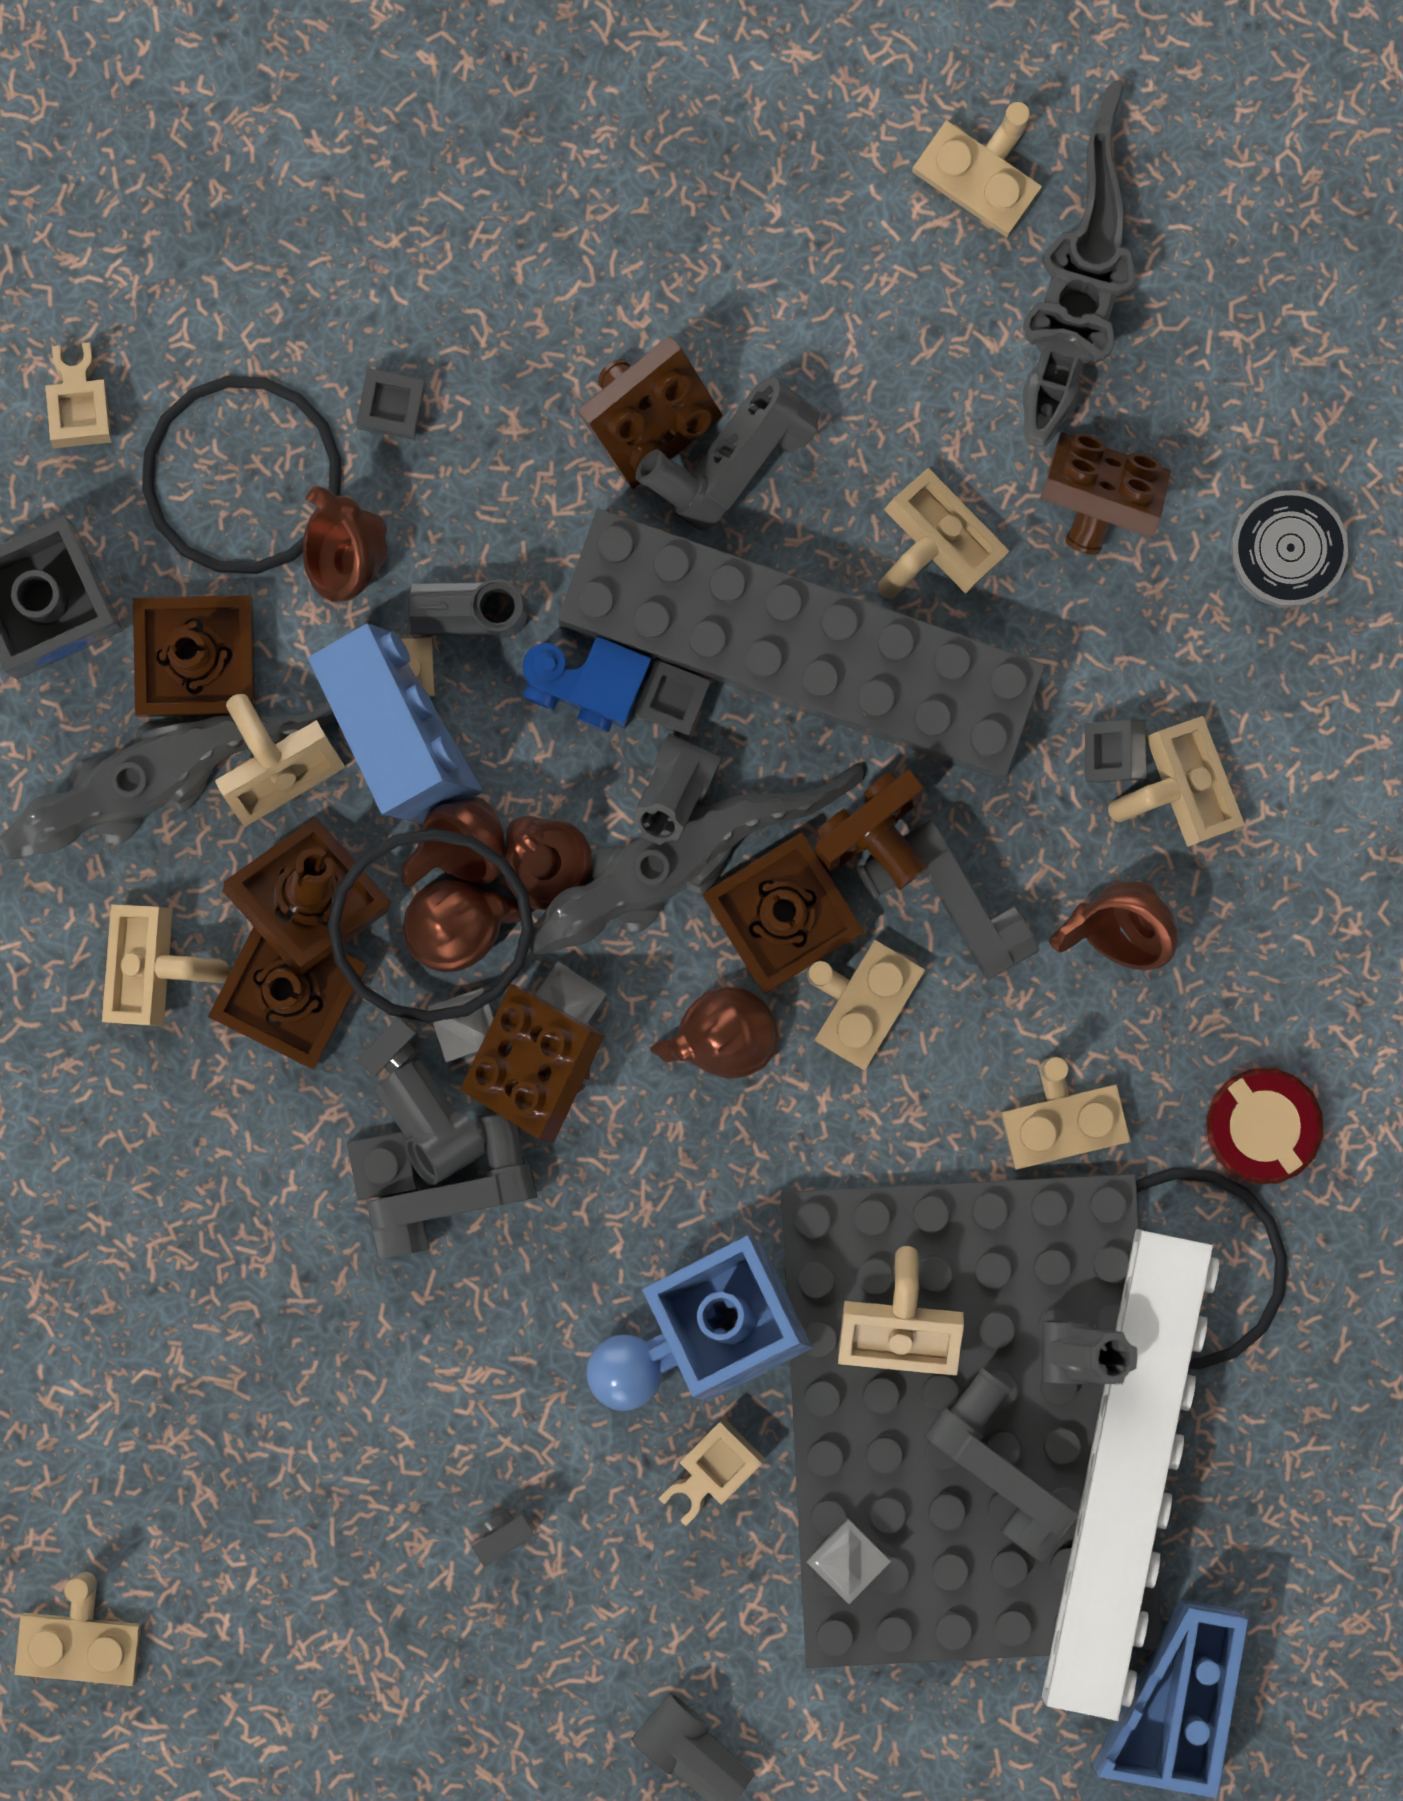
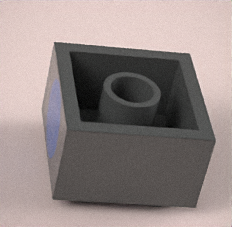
[0,515,124,680]

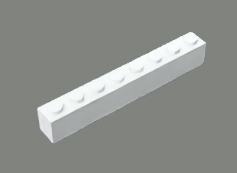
[1042,1229,1219,1721]

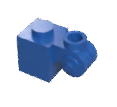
[522,636,652,733]

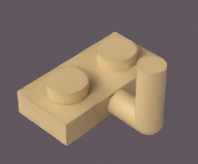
[912,102,1042,238]
[14,1572,141,1686]

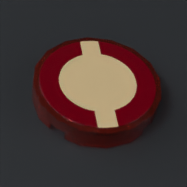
[1205,1068,1323,1184]

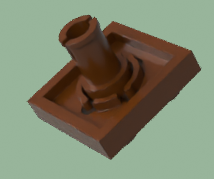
[577,336,723,489]
[1040,432,1171,555]
[133,595,255,717]
[815,769,928,890]
[222,817,391,977]
[702,832,864,995]
[208,927,368,1070]
[460,984,605,1143]

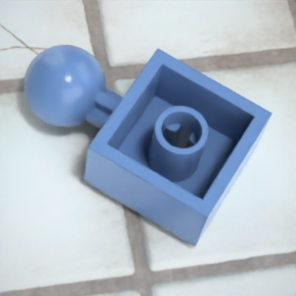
[586,1235,813,1411]

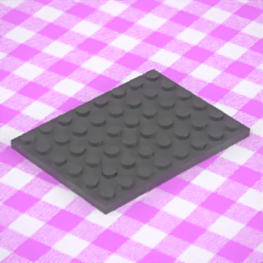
[781,1174,1162,1668]

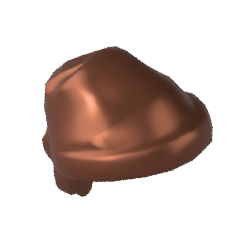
[303,486,388,602]
[401,797,505,886]
[504,816,592,910]
[403,880,521,973]
[1048,881,1179,970]
[650,987,779,1079]

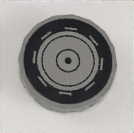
[1230,490,1349,608]

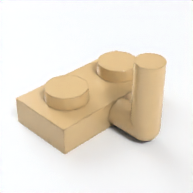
[878,468,1010,599]
[215,694,346,827]
[1108,716,1245,847]
[102,904,230,1026]
[807,940,925,1071]
[1000,1057,1131,1170]
[838,1246,964,1376]

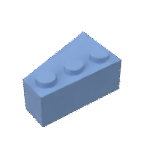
[307,623,484,824]
[1091,1599,1248,1798]

